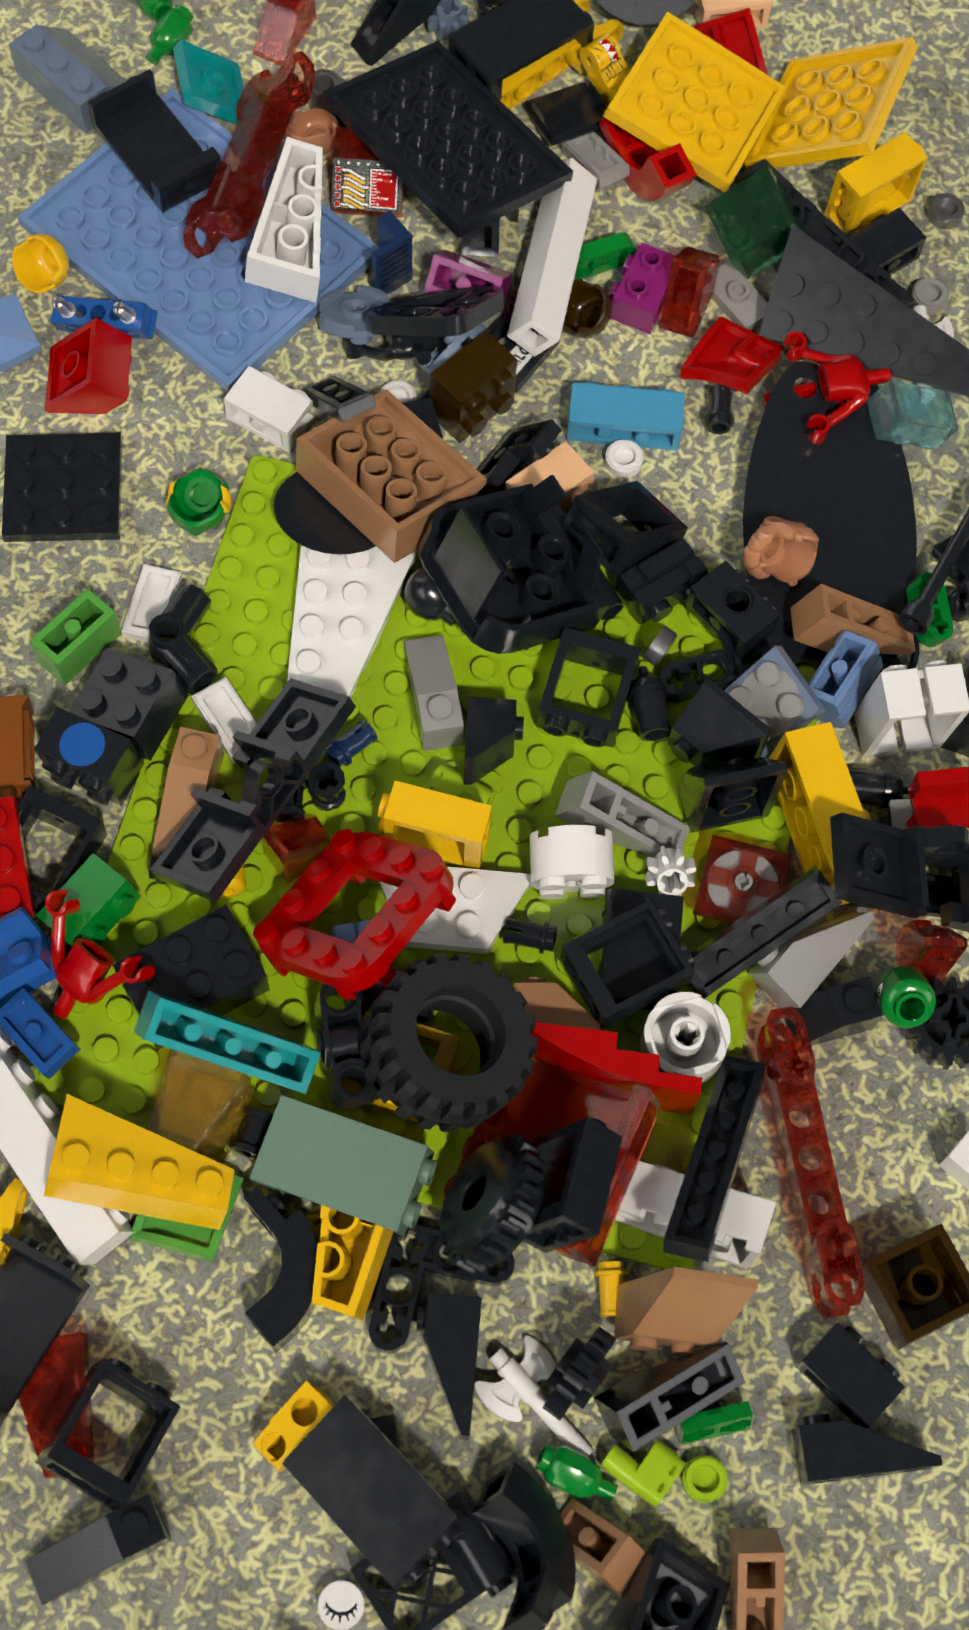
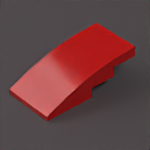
[530,1022,702,1116]

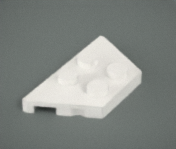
[380,867,531,954]

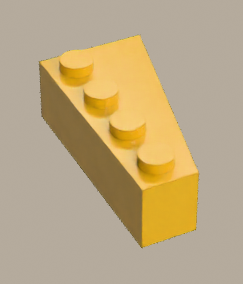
[44,1094,235,1230]
[312,1205,393,1321]

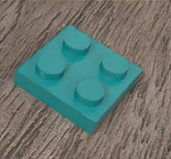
[173,39,251,127]

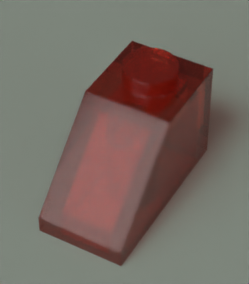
[253,0,316,67]
[659,246,721,338]

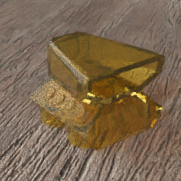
[145,1049,255,1164]

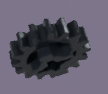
[904,977,969,1070]
[543,1326,617,1421]

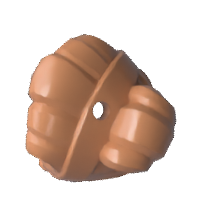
[743,516,819,587]

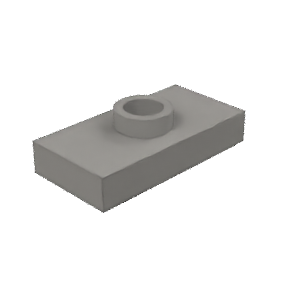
[561,132,630,189]
[700,260,768,331]

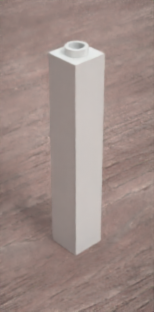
[507,157,597,357]

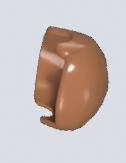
[283,108,341,156]

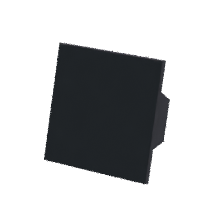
[521,81,606,147]

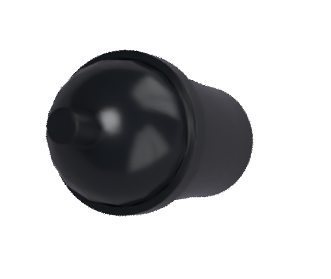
[628,666,671,741]
[849,769,909,809]

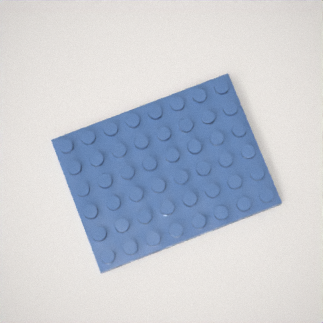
[18,88,379,392]

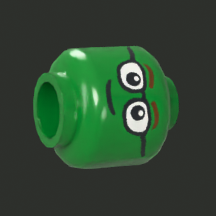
[875,966,936,1029]

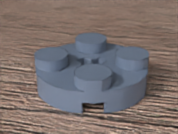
[319,286,390,345]
[420,323,487,378]

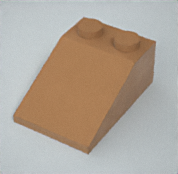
[614,1267,758,1356]

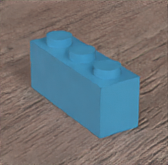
[567,382,685,451]

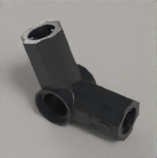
[148,584,217,693]

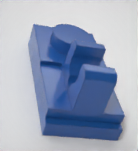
[0,987,81,1079]

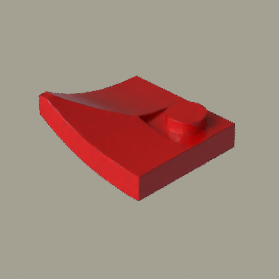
[691,7,768,75]
[679,316,784,395]

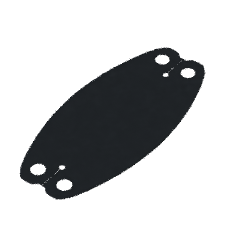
[743,361,917,695]

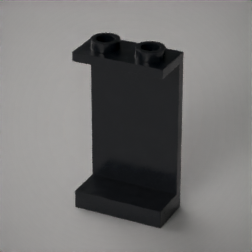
[449,0,595,100]
[88,69,224,213]
[0,1233,90,1427]
[282,1395,470,1588]

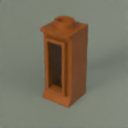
[0,695,36,805]

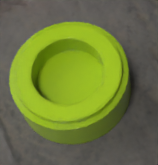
[681,1455,728,1504]

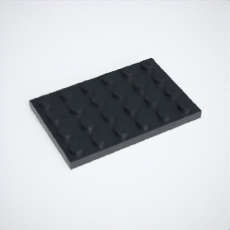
[324,41,574,238]

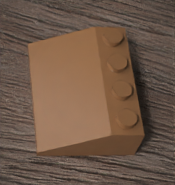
[296,389,487,563]

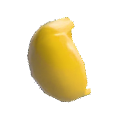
[12,233,70,294]

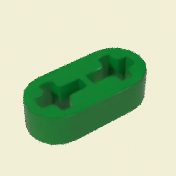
[575,232,637,280]
[906,572,953,648]

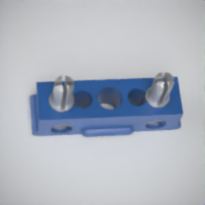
[51,295,158,339]

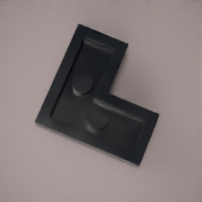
[478,419,562,492]

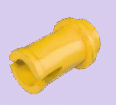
[594,1261,629,1318]

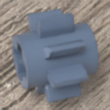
[428,0,469,40]

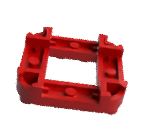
[253,829,456,1000]

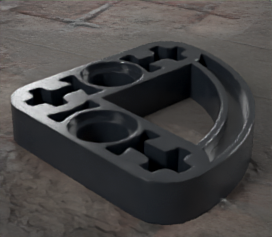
[367,286,505,337]

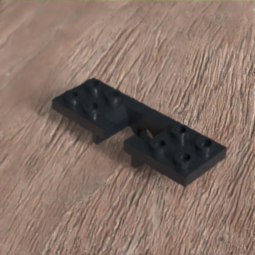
[150,678,356,902]
[830,812,969,932]

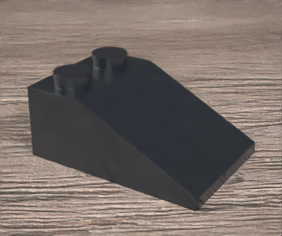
[678,757,788,833]
[601,1537,730,1630]

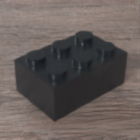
[112,905,270,1051]

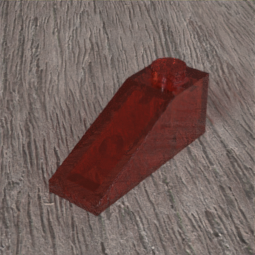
[896,920,968,984]

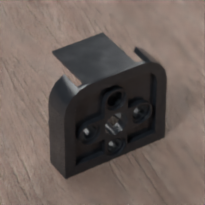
[419,475,610,654]

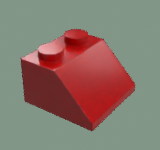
[44,318,132,414]

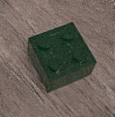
[704,165,807,279]

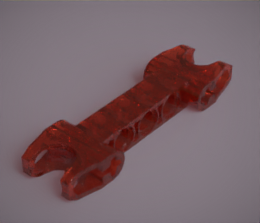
[183,51,315,259]
[756,1006,865,1319]

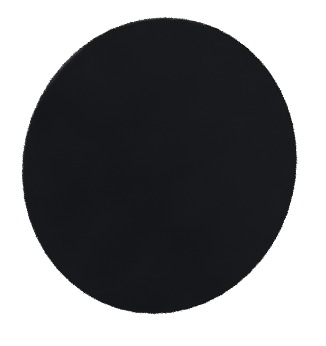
[274,472,376,555]

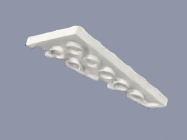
[287,545,418,763]

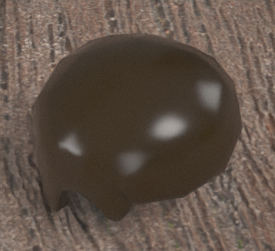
[562,279,613,338]

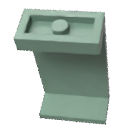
[249,1095,437,1236]

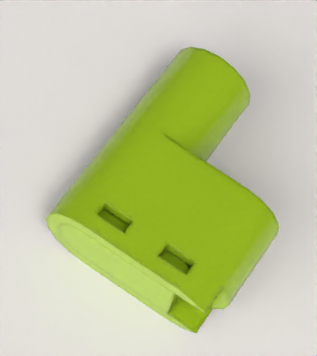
[425,764,495,805]
[600,1439,686,1508]

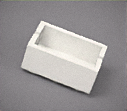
[854,660,969,757]

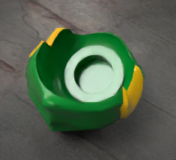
[165,468,231,536]

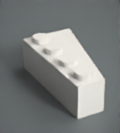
[245,137,323,303]
[604,1150,777,1269]

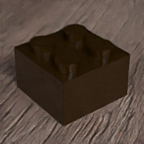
[429,330,517,443]
[855,1223,969,1351]

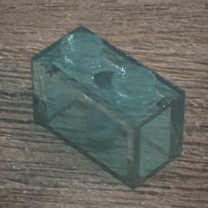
[867,380,959,450]

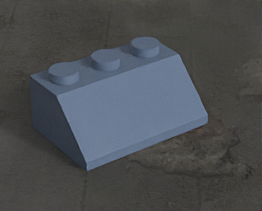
[9,24,126,134]

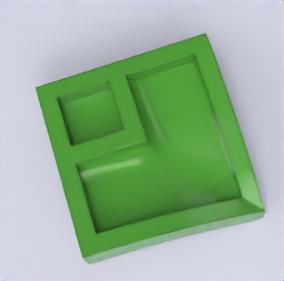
[129,1175,244,1264]

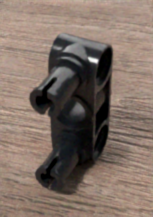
[315,983,385,1111]

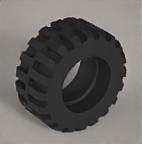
[360,953,538,1132]

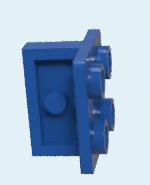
[0,908,56,1008]

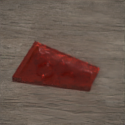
[18,1332,95,1479]

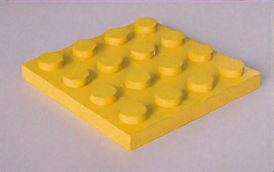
[603,11,787,193]
[743,36,918,169]

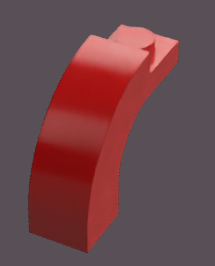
[599,117,697,201]

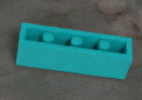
[133,990,321,1094]

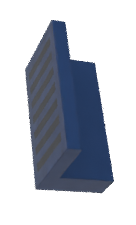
[372,211,413,294]

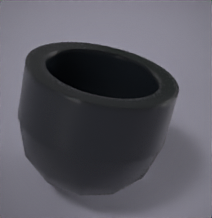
[947,589,969,622]

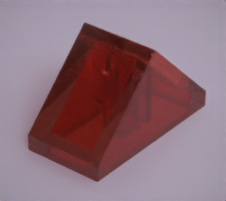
[261,817,332,884]

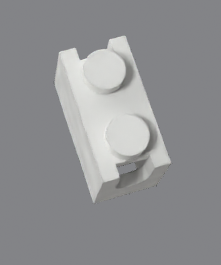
[224,366,314,453]

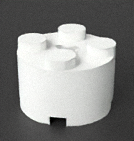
[529,825,614,899]
[639,992,731,1084]

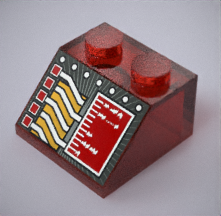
[331,127,405,218]

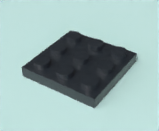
[2,433,123,542]

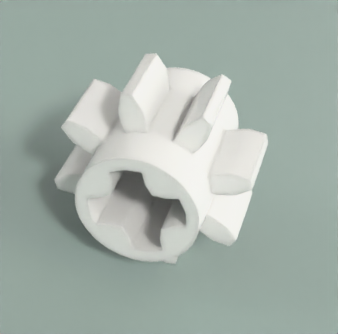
[645,846,697,896]

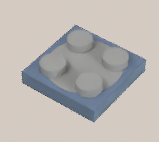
[724,646,826,758]

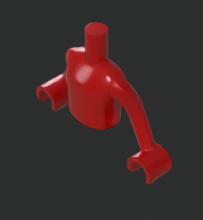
[783,331,891,445]
[45,889,155,1018]

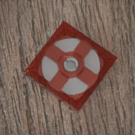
[692,834,792,924]

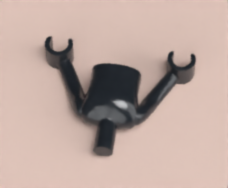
[342,335,445,365]

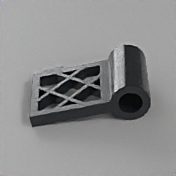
[350,1488,516,1630]

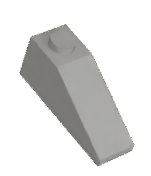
[404,635,464,751]
[555,771,690,858]
[748,912,875,1008]

